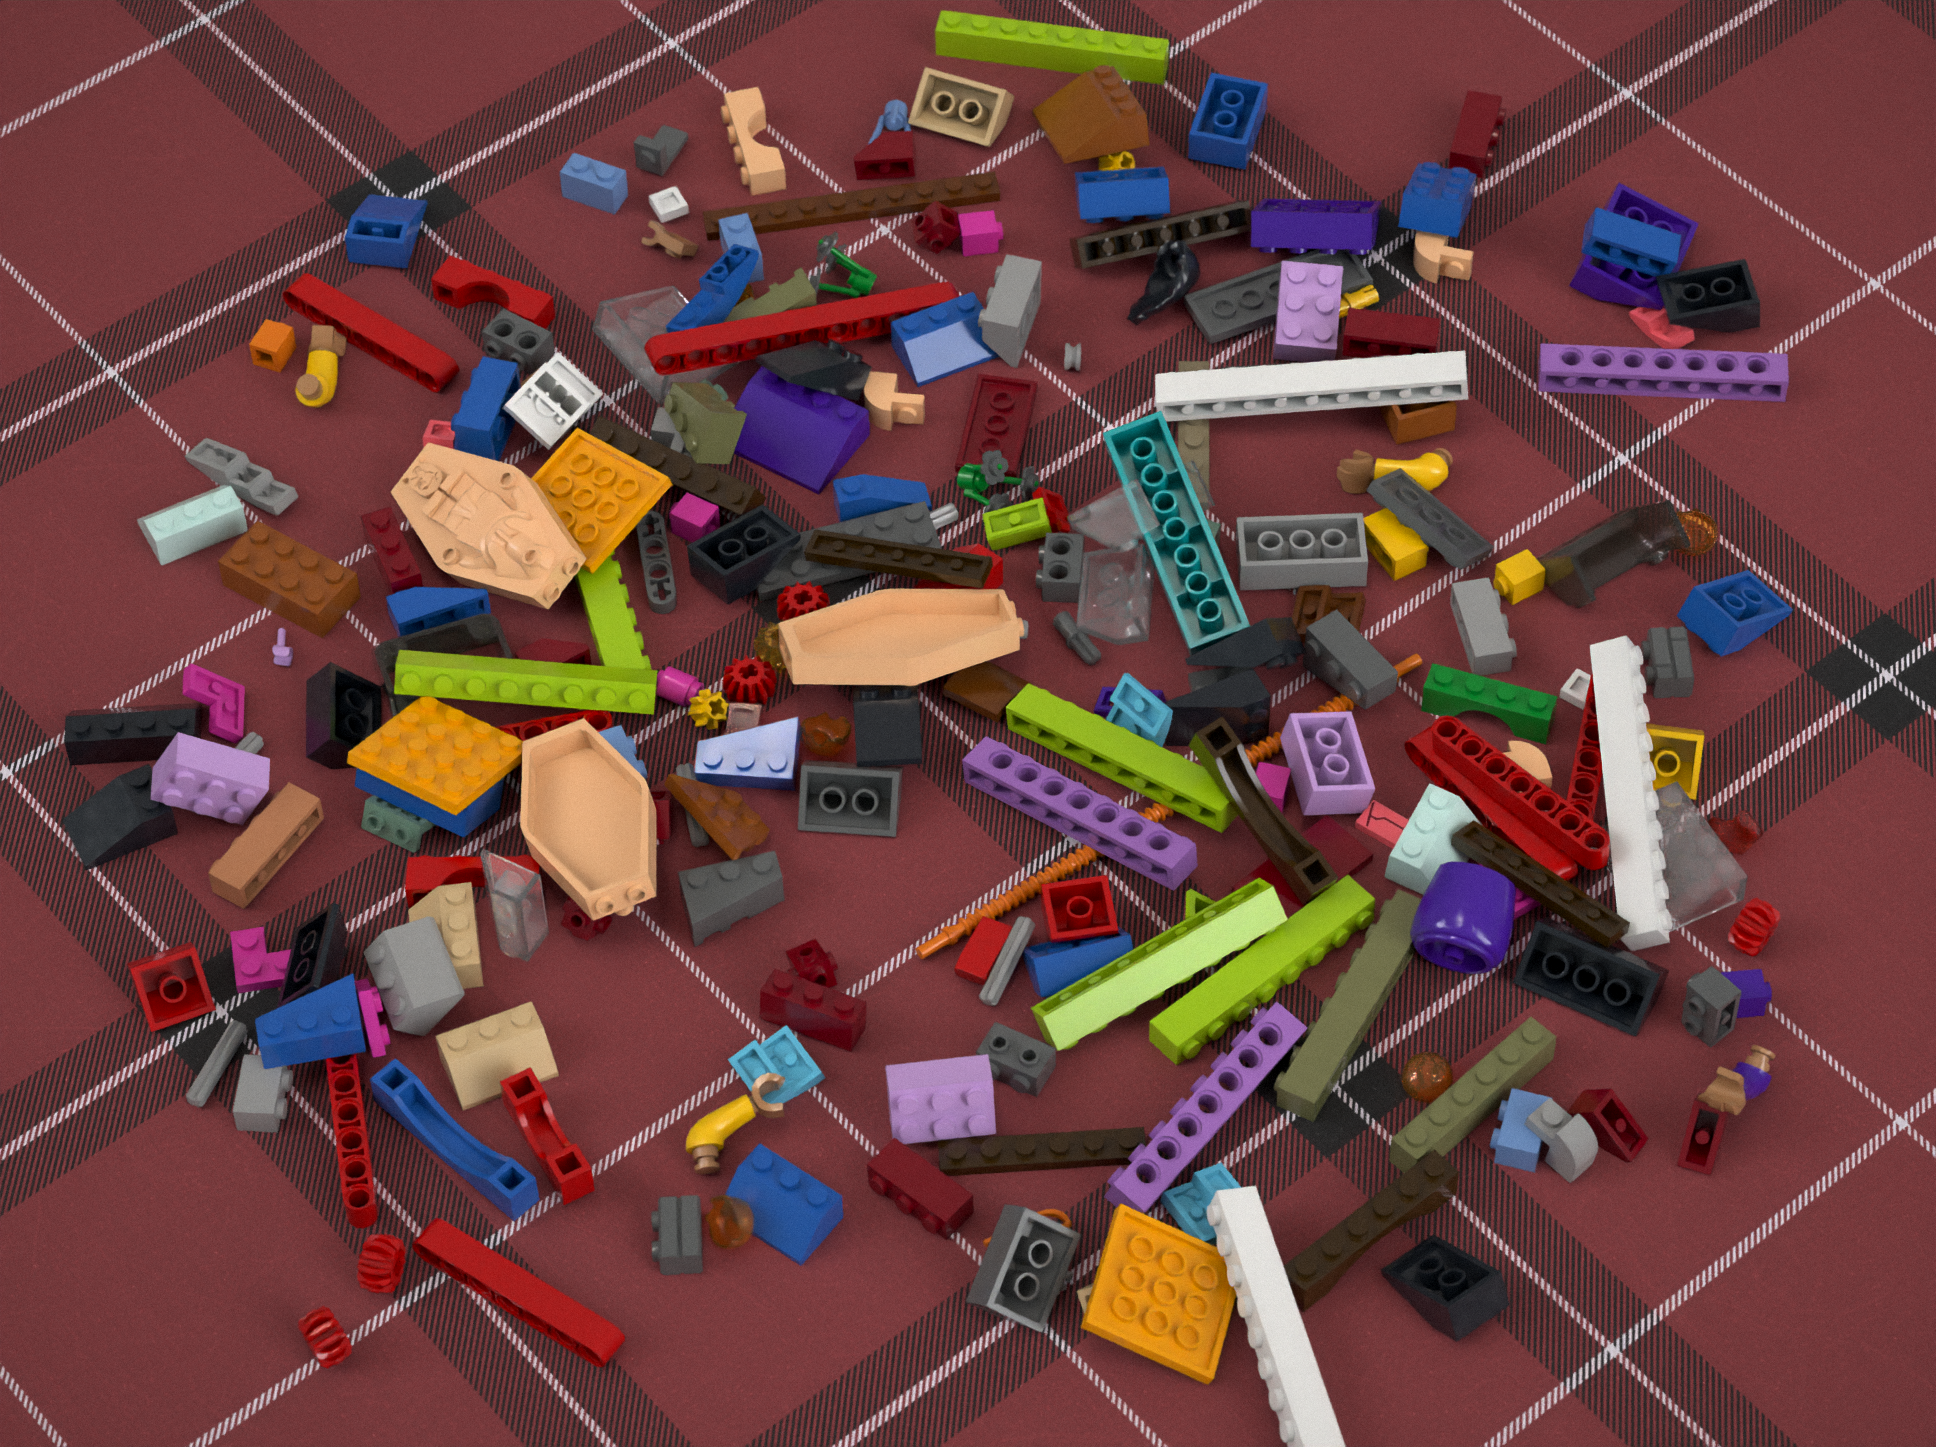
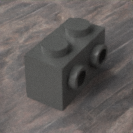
[1681,966,1742,1048]
[976,1022,1056,1097]

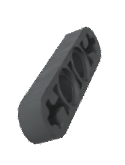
[636,511,677,614]

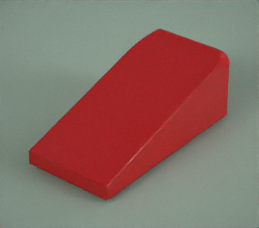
[954,916,1013,986]

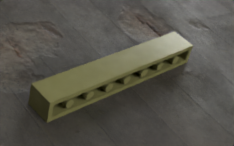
[1274,889,1421,1122]

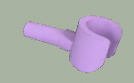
[272,628,293,666]

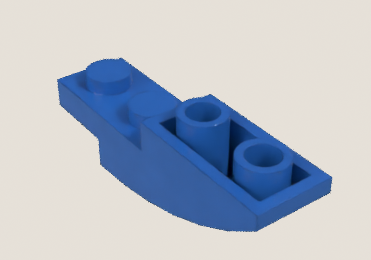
[666,244,759,333]

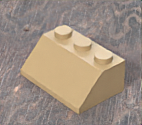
[908,67,1015,147]
[408,882,484,989]
[436,1001,559,1111]

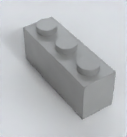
[1450,577,1517,676]

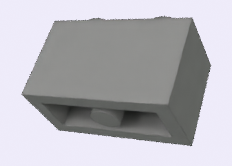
[233,1054,293,1132]

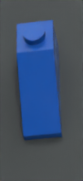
[833,474,932,523]
[386,587,491,644]

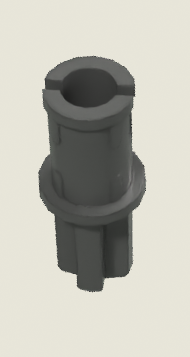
[1052,611,1101,666]

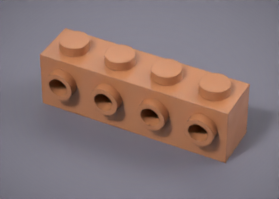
[208,782,324,909]

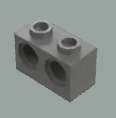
[482,309,555,375]
[1036,533,1085,603]

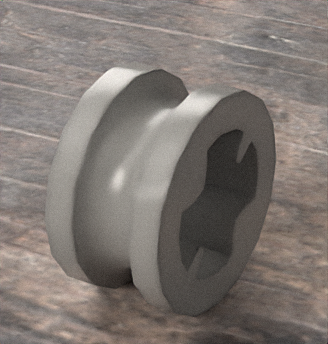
[1064,343,1081,371]

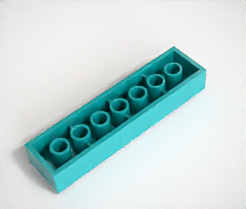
[1102,411,1250,656]

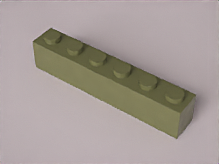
[1389,1017,1556,1173]

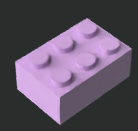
[1273,261,1343,362]
[1280,712,1375,815]
[151,732,270,825]
[885,1054,996,1144]

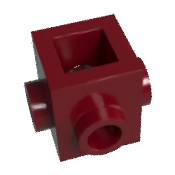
[911,200,961,254]
[560,896,612,941]
[785,938,838,988]

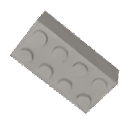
[1236,513,1368,590]

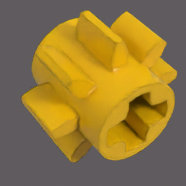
[1098,151,1135,171]
[688,689,729,730]

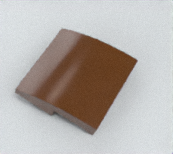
[1292,585,1366,643]
[943,661,1032,722]

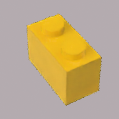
[1363,508,1429,581]

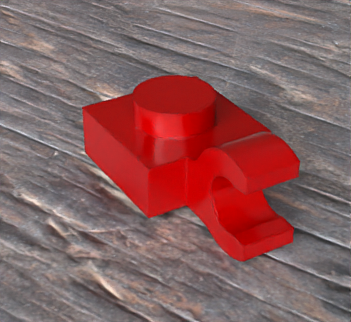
[1032,487,1070,538]

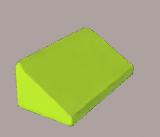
[982,498,1052,550]

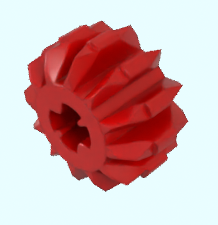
[777,580,830,621]
[722,654,777,709]
[1728,897,1780,957]
[356,1234,406,1294]
[298,1306,352,1369]

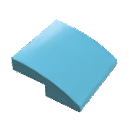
[1106,673,1173,747]
[728,1025,826,1104]
[1160,1163,1242,1245]

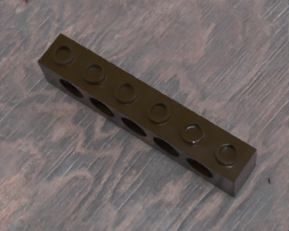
[1069,200,1252,269]

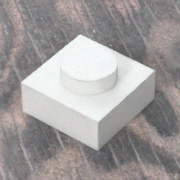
[649,186,689,223]
[1559,668,1591,710]

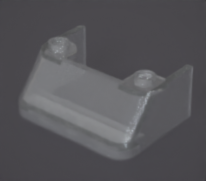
[1067,460,1215,553]

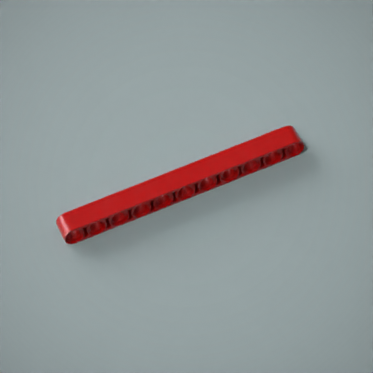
[644,282,960,376]

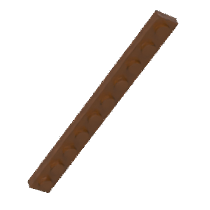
[703,172,1000,241]

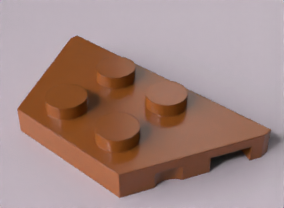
[664,774,770,860]

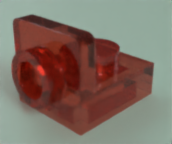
[1704,810,1764,855]

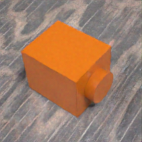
[249,319,297,373]

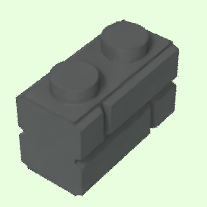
[1641,627,1694,698]
[652,1195,703,1275]

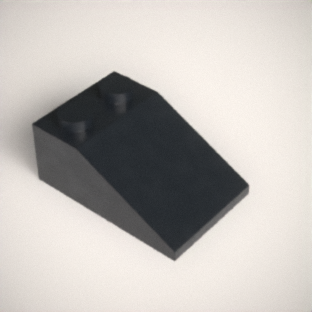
[1656,259,1760,333]
[755,339,872,401]
[687,504,801,605]
[1185,617,1306,670]
[1164,668,1271,746]
[853,685,922,767]
[62,764,178,871]
[1381,1234,1510,1342]

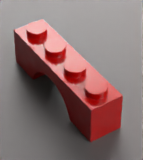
[431,255,555,329]
[405,855,543,909]
[500,1067,595,1205]

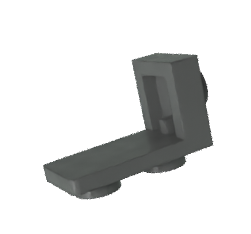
[634,125,688,176]

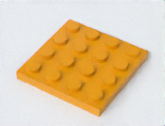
[531,428,672,574]
[347,696,523,815]
[1081,1203,1236,1385]

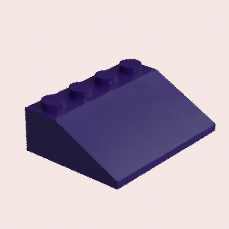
[1569,183,1699,310]
[1251,198,1382,255]
[734,366,870,494]

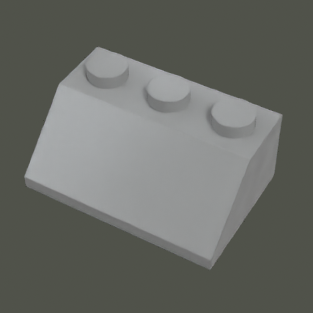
[978,254,1042,368]
[364,916,465,1036]

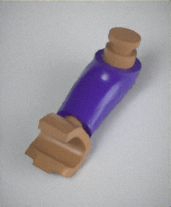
[1698,1045,1775,1115]

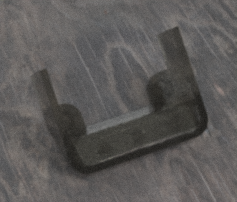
[1536,500,1691,609]
[371,614,513,718]

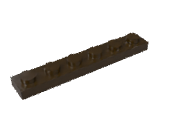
[804,529,993,588]
[1451,820,1630,948]
[938,1127,1146,1176]

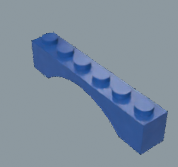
[370,1058,539,1221]

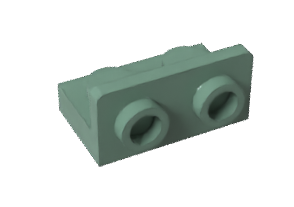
[361,795,436,852]

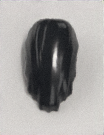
[1127,240,1201,325]

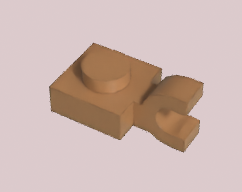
[641,220,699,259]

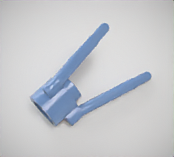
[868,100,911,144]

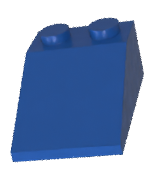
[1677,570,1793,656]

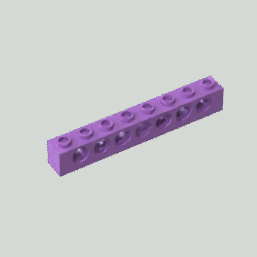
[1538,344,1789,402]
[962,736,1198,891]
[1104,1001,1307,1214]

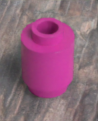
[656,666,704,707]

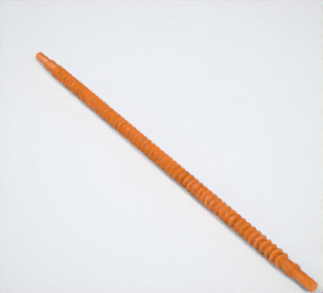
[915,653,1422,959]

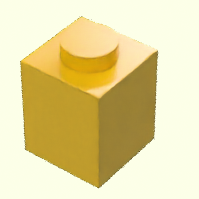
[1493,549,1546,605]

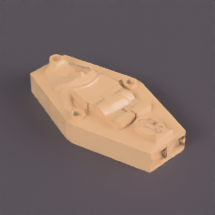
[391,442,587,609]
[778,589,1024,686]
[520,718,656,921]

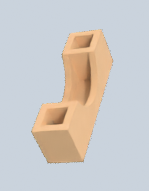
[721,87,786,196]

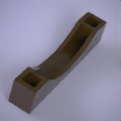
[590,416,766,518]
[1189,716,1339,906]
[1283,1150,1459,1312]

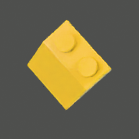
[1646,723,1704,800]

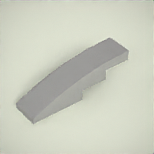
[185,438,298,516]

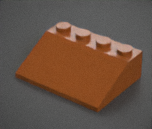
[1032,65,1149,164]

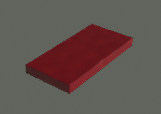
[955,374,1038,478]
[1232,815,1373,919]

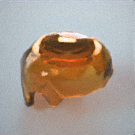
[1669,508,1718,556]
[800,712,852,757]
[1402,1051,1453,1103]
[705,1195,755,1250]

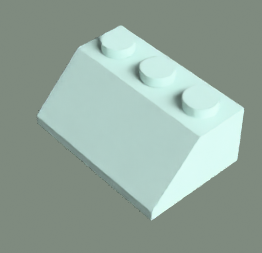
[137,485,248,566]
[1384,783,1483,895]

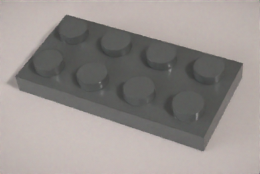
[1366,468,1494,570]

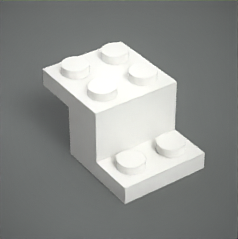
[503,352,603,450]

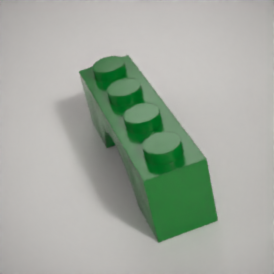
[1421,663,1558,744]

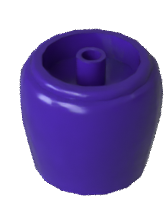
[1410,862,1516,974]

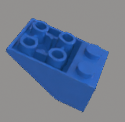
[345,194,427,268]

